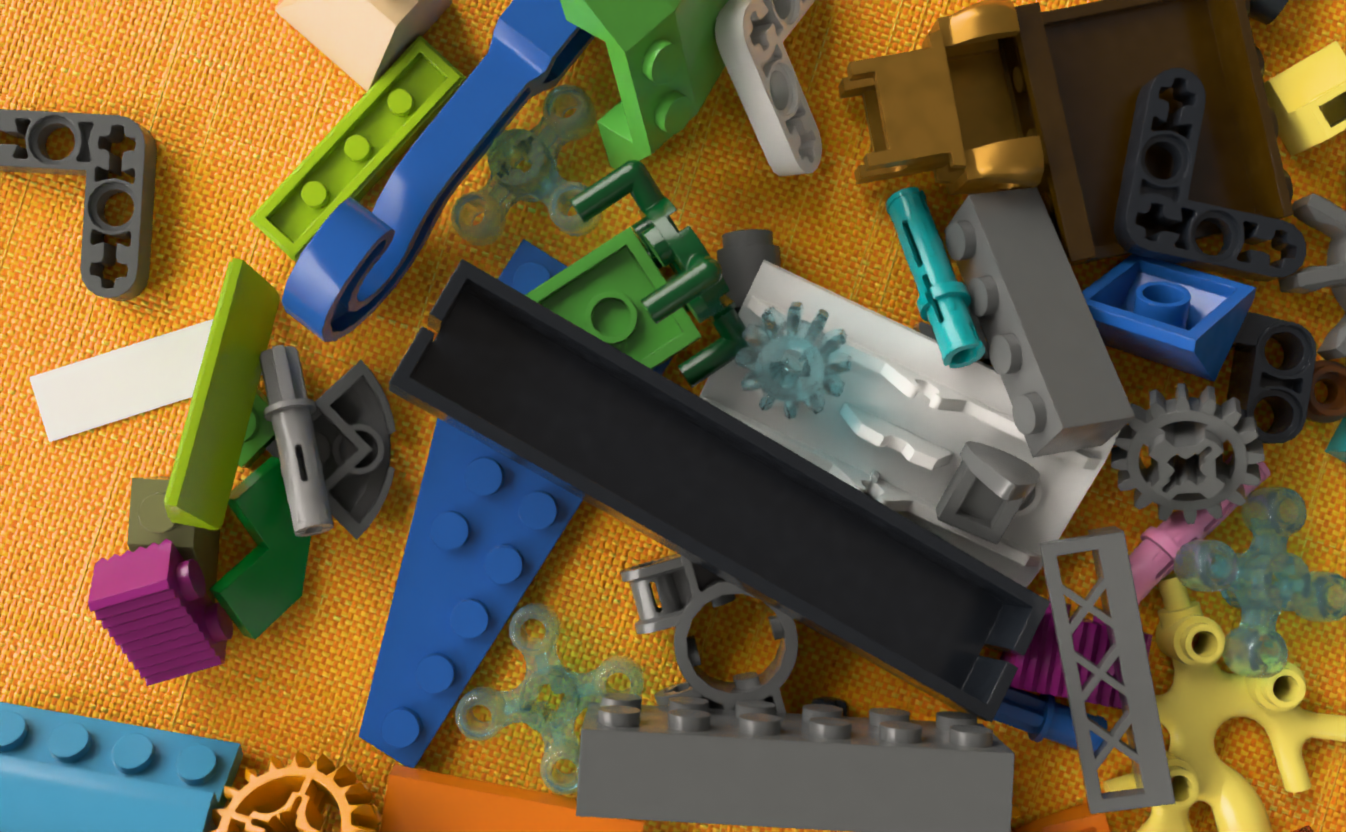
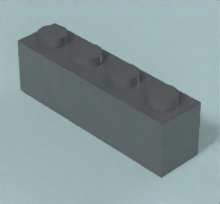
[944,187,1135,458]

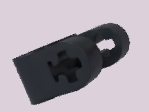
[1225,312,1316,444]

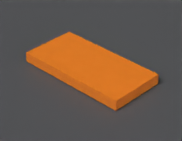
[380,765,645,832]

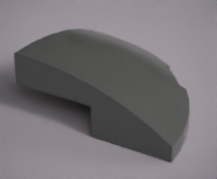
[265,360,396,540]

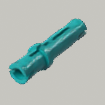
[885,187,985,368]

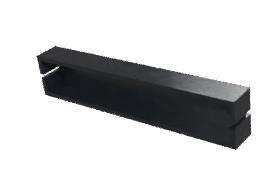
[389,259,1050,723]

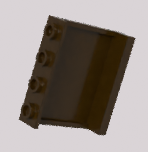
[998,0,1294,266]

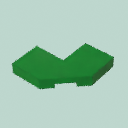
[209,456,311,640]

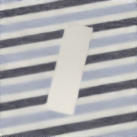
[29,319,263,442]

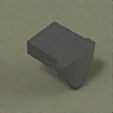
[936,441,1040,544]

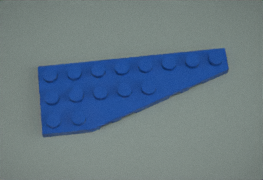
[359,239,674,768]

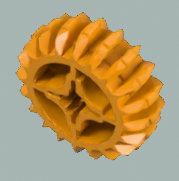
[210,750,382,832]

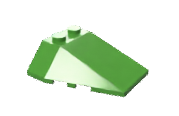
[560,0,729,169]

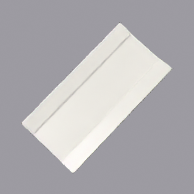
[699,260,1120,588]

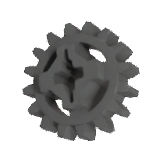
[1111,383,1265,524]

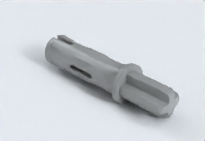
[259,345,334,537]

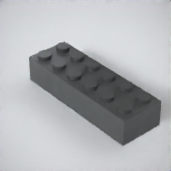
[576,693,1015,832]

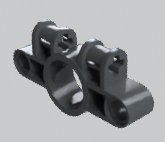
[620,553,798,713]

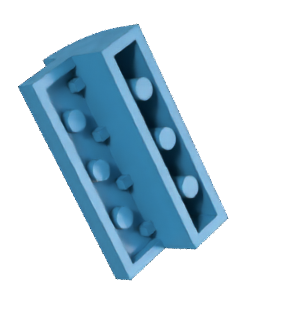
[0,702,243,832]

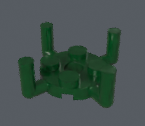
[569,160,752,388]

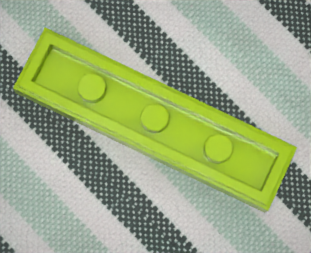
[249,35,467,262]

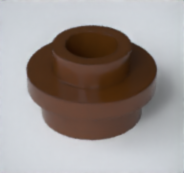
[1306,360,1346,423]

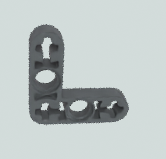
[0,109,157,301]

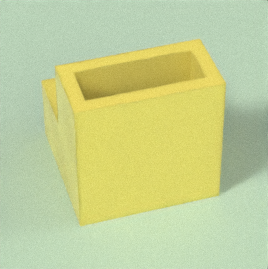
[1264,40,1346,157]

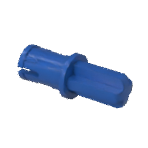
[993,686,1107,752]

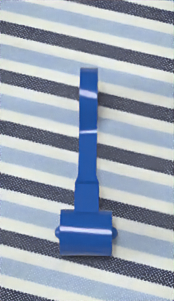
[282,0,595,342]

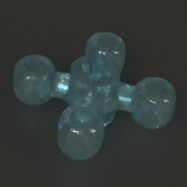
[450,84,602,246]
[1174,487,1346,678]
[455,603,644,795]

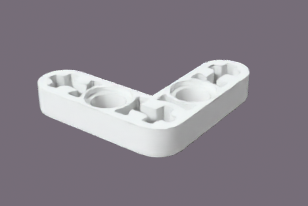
[715,0,822,177]

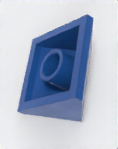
[1082,254,1256,382]

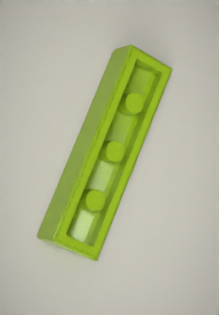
[164,258,280,530]

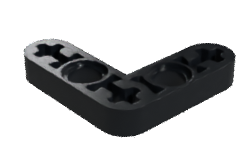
[1114,68,1306,282]

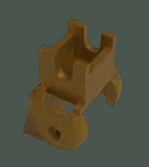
[838,0,1044,195]

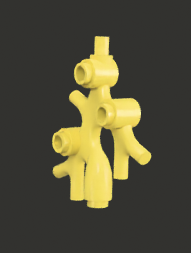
[1103,573,1346,832]

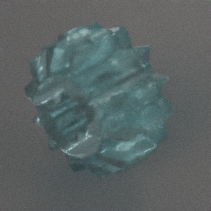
[735,301,852,419]

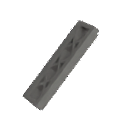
[1039,526,1176,814]

